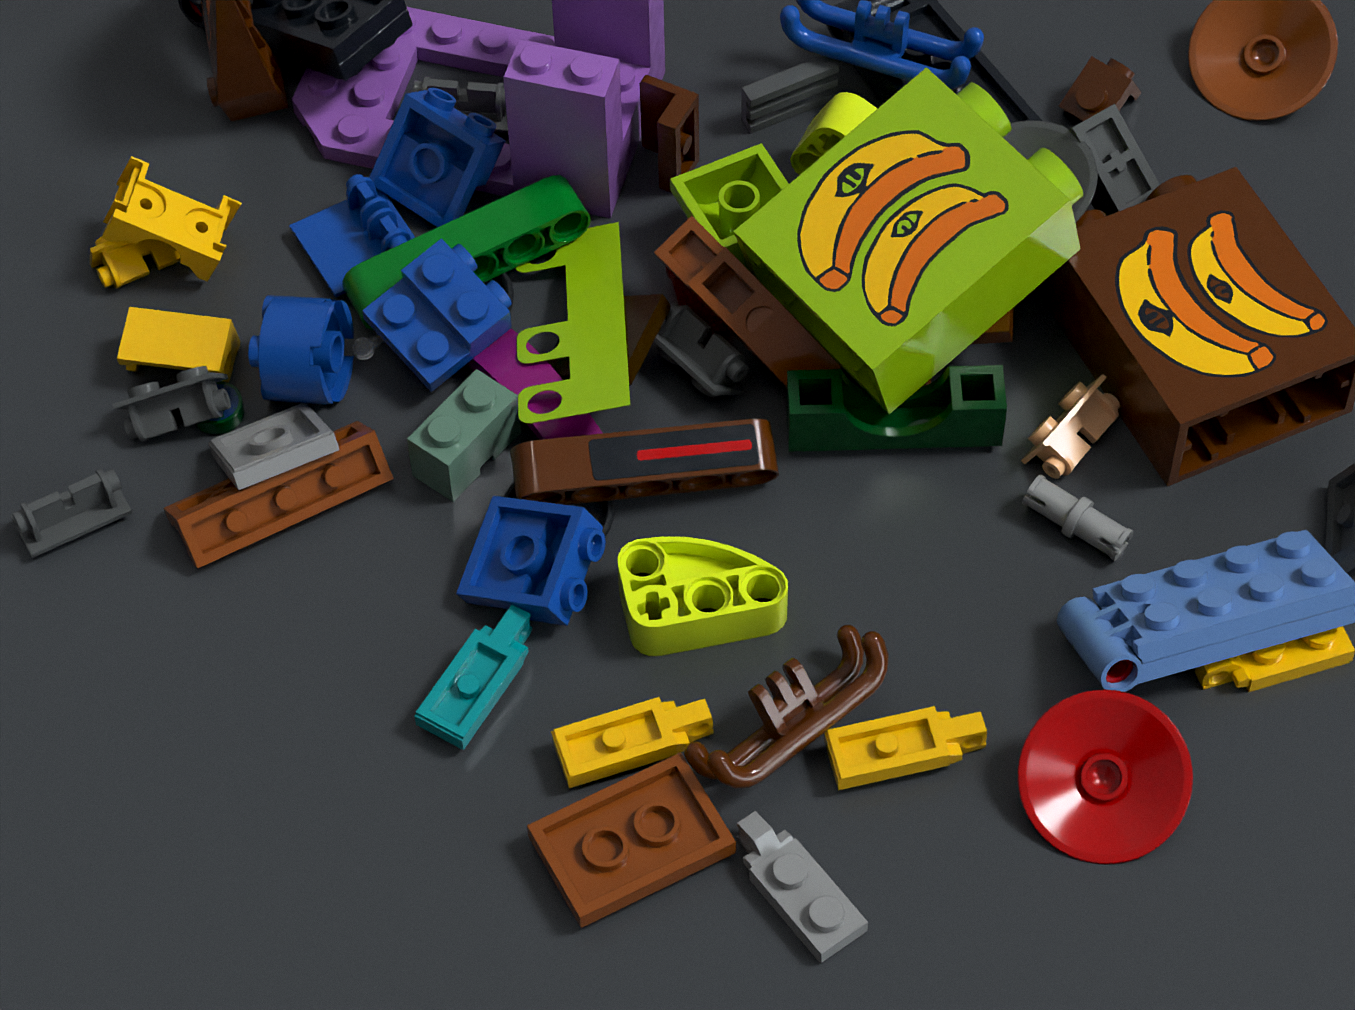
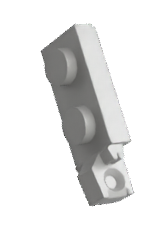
[737,811,868,963]

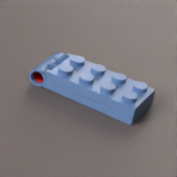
[1057,529,1355,692]

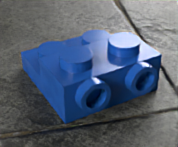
[369,87,506,227]
[362,238,512,392]
[456,496,606,626]

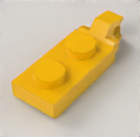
[1194,626,1355,692]
[551,697,714,788]
[824,706,987,790]

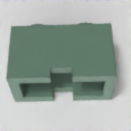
[407,369,521,502]

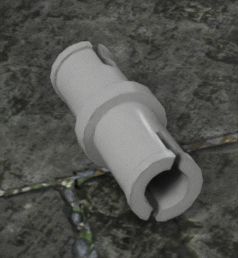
[1022,475,1134,561]

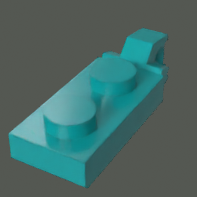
[414,605,532,750]

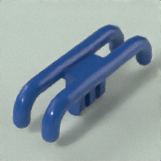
[780,0,984,89]

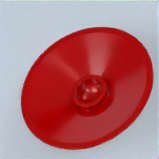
[1018,690,1193,864]

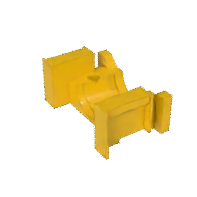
[101,156,242,282]

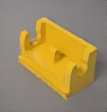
[117,307,241,382]

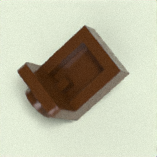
[1059,56,1142,122]

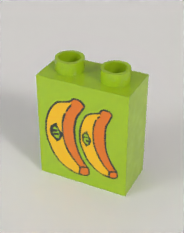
[733,67,1083,414]

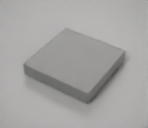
[208,403,340,490]

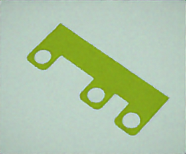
[516,222,630,424]

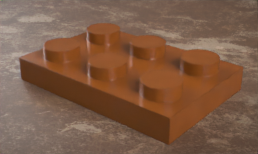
[527,752,736,928]

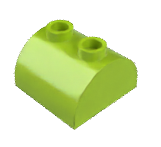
[670,143,789,271]

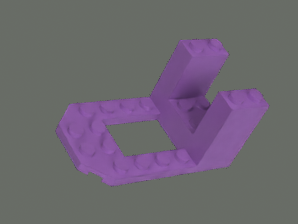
[292,0,665,218]

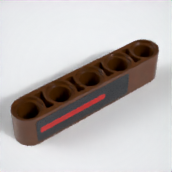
[510,419,779,505]

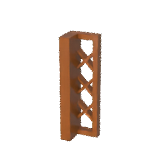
[163,421,394,569]

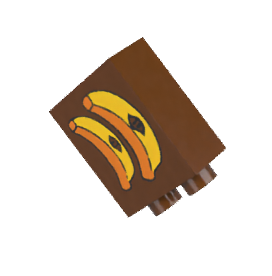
[1043,167,1355,487]

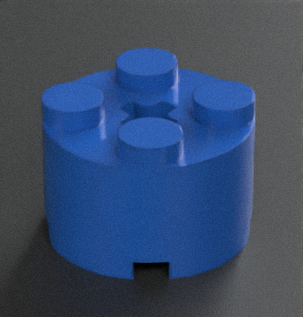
[248,295,354,404]

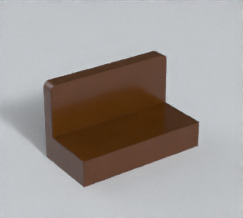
[639,75,699,193]

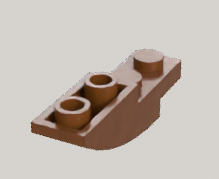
[654,215,842,389]

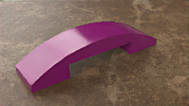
[466,329,603,440]

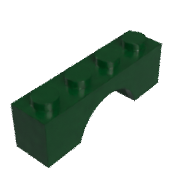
[786,365,1007,452]

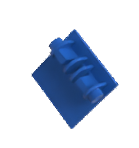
[289,174,415,297]

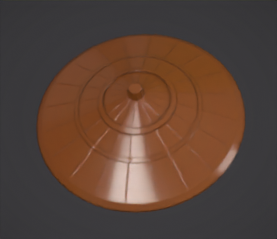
[1188,0,1338,120]

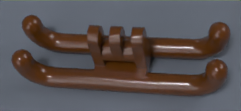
[684,625,889,788]

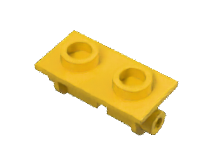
[90,236,181,289]

